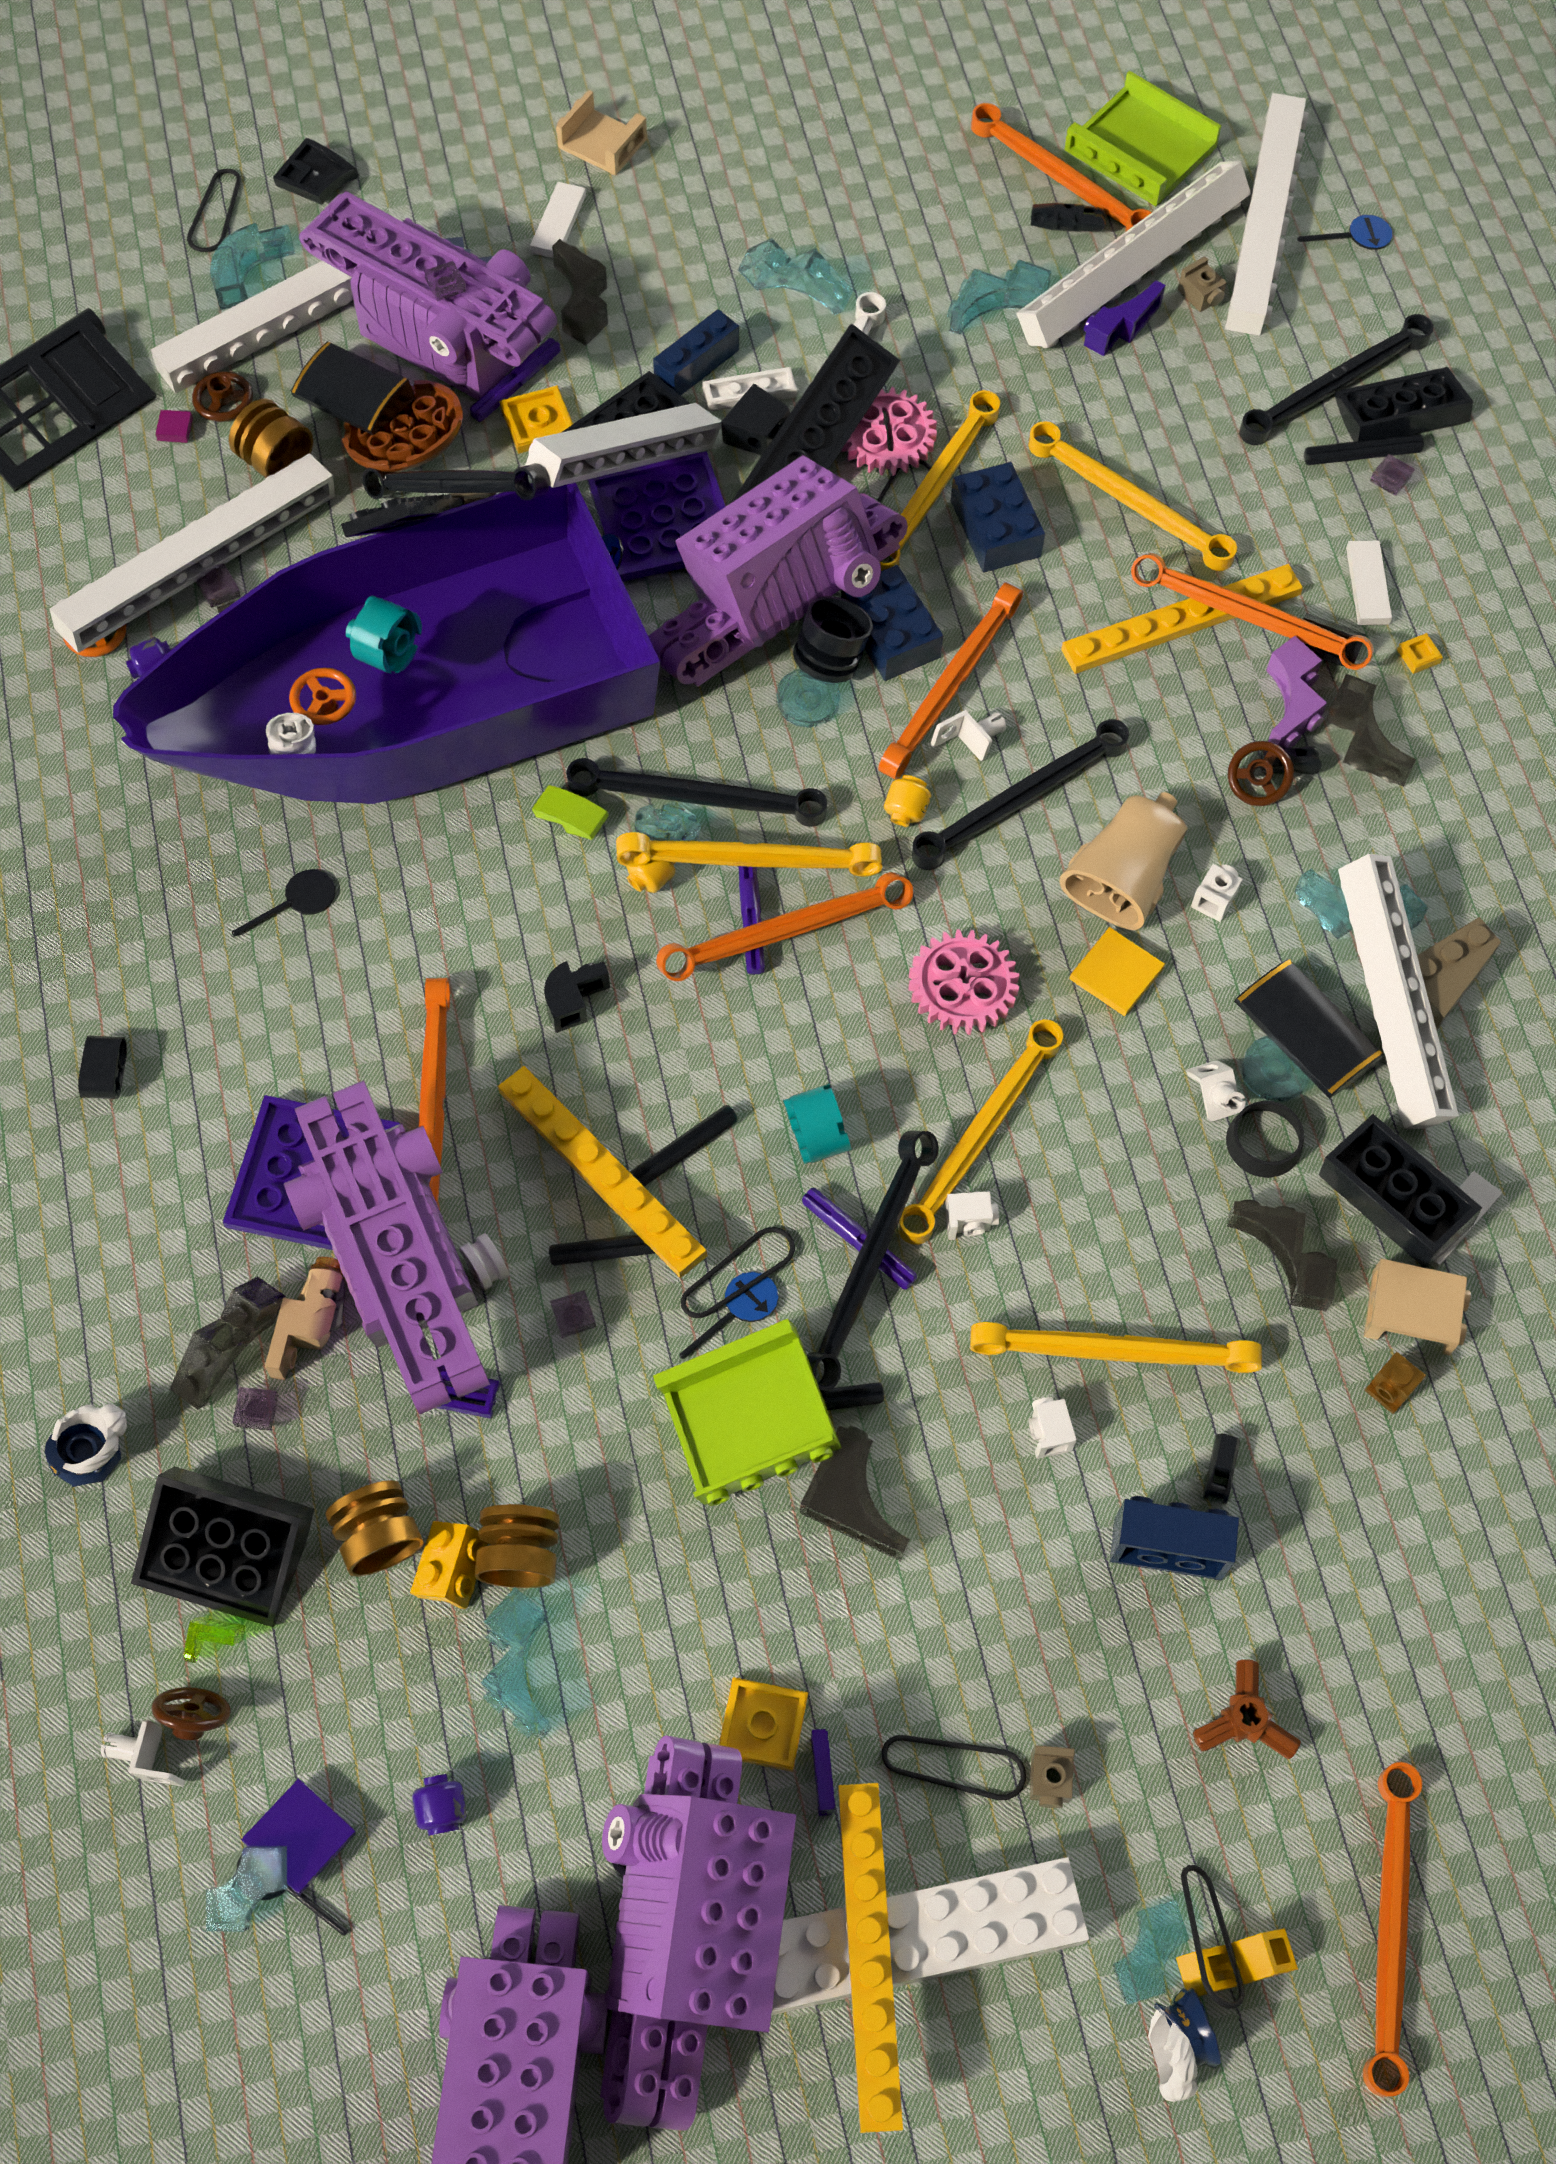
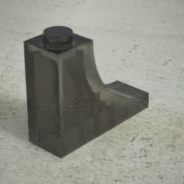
[800,1425,910,1562]

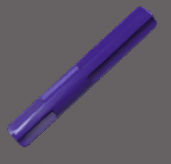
[469,338,561,422]
[738,866,765,975]
[802,1188,917,1290]

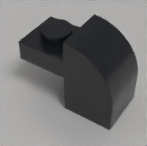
[544,961,610,1033]

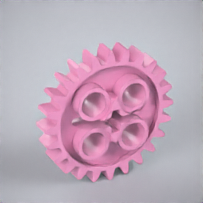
[841,387,937,476]
[908,929,1019,1035]

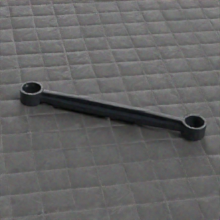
[1239,314,1434,445]
[363,463,550,500]
[912,719,1129,870]
[566,758,827,827]
[807,1130,939,1391]

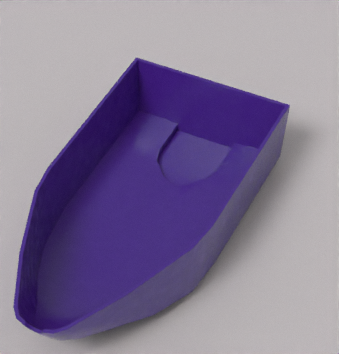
[113,482,660,804]

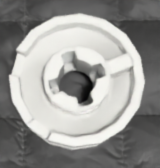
[266,713,316,754]
[459,1233,510,1291]

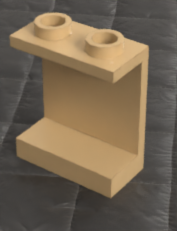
[556,90,647,176]
[1364,1259,1471,1356]

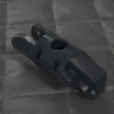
[1031,203,1106,232]

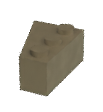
[1417,917,1501,1030]

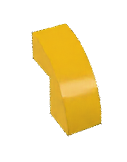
[1176,1928,1298,1997]

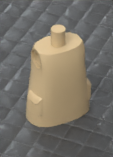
[1059,792,1188,930]

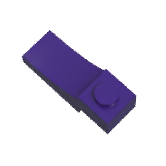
[1084,280,1166,357]

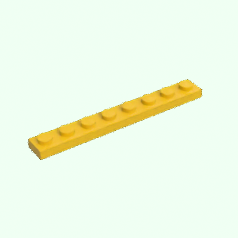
[1061,564,1303,674]
[497,1066,708,1279]
[838,1783,903,2133]

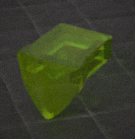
[184,1617,246,1663]

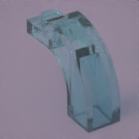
[210,223,295,310]

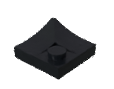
[273,137,359,205]

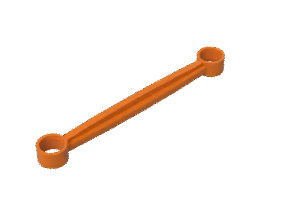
[971,103,1152,232]
[1131,553,1374,670]
[878,582,1024,780]
[656,872,913,981]
[419,978,450,1210]
[1363,1762,1422,2097]

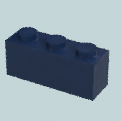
[653,309,739,395]

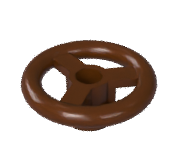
[192,372,253,422]
[1227,741,1294,807]
[151,1687,231,1740]

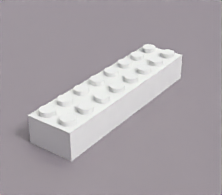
[771,1857,1089,2015]

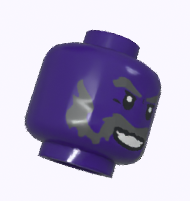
[125,637,171,679]
[412,1774,467,1836]

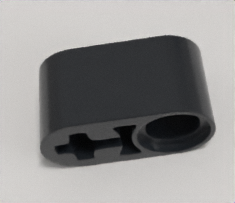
[78,1035,127,1099]

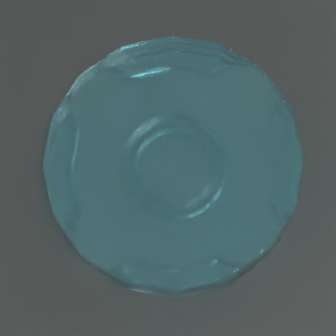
[776,669,840,728]
[634,804,701,841]
[1242,1036,1310,1102]

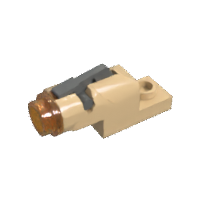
[265,1256,346,1380]

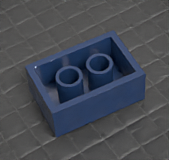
[950,462,1045,573]
[841,564,944,681]
[1110,1496,1239,1581]

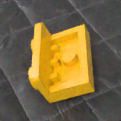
[410,1521,488,1609]

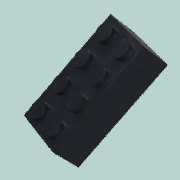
[1319,1114,1482,1268]

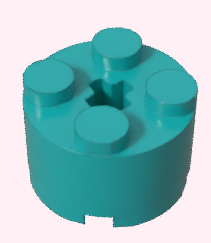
[346,595,422,674]
[783,1083,852,1164]

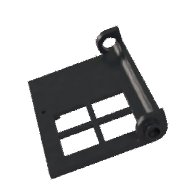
[0,308,156,492]

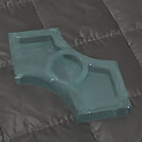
[206,1846,287,1932]
[1112,1900,1190,2006]

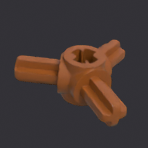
[1193,1659,1301,1759]

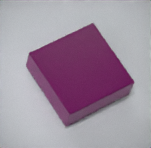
[155,410,193,443]

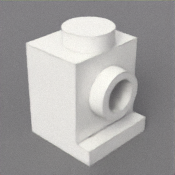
[1191,864,1243,922]
[945,1191,999,1240]
[1029,1397,1077,1459]

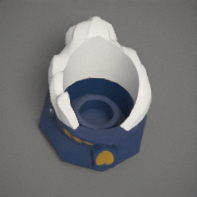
[44,1403,127,1487]
[1148,1988,1222,2102]

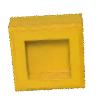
[1397,633,1443,674]

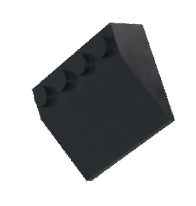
[131,1466,315,1627]

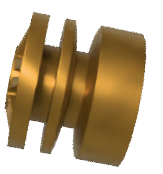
[228,398,314,478]
[325,1480,424,1577]
[475,1504,560,1588]

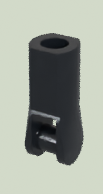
[1260,746,1322,774]
[1203,1433,1240,1505]

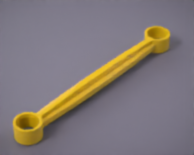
[879,390,1000,571]
[1028,421,1237,571]
[616,832,882,877]
[898,1019,1063,1245]
[970,1322,1262,1373]

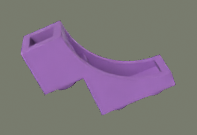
[1266,636,1327,748]

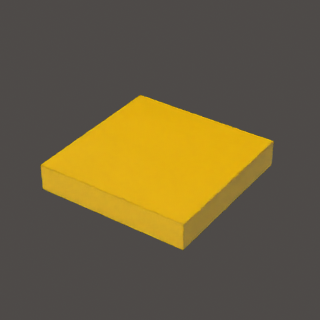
[499,385,573,454]
[1070,927,1165,1016]
[719,1677,808,1772]

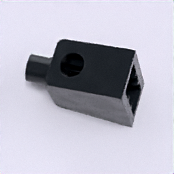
[721,384,790,455]

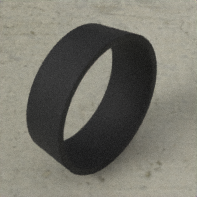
[1226,1101,1304,1178]

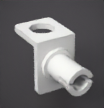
[931,710,1006,761]
[1187,1060,1246,1121]
[101,1720,185,1787]

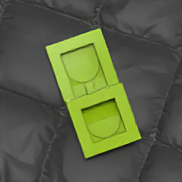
[532,785,609,840]

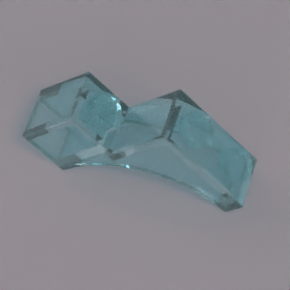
[738,238,853,315]
[947,259,1052,335]
[1294,868,1428,940]
[481,1587,551,1741]

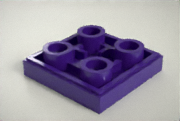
[241,1778,356,1896]

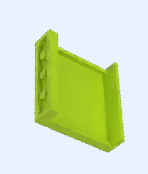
[1064,70,1222,206]
[653,1318,841,1506]

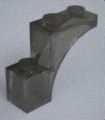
[552,239,608,346]
[1326,673,1416,787]
[1227,1200,1338,1312]
[170,1276,286,1410]

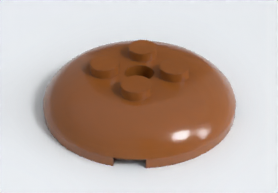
[342,380,463,472]

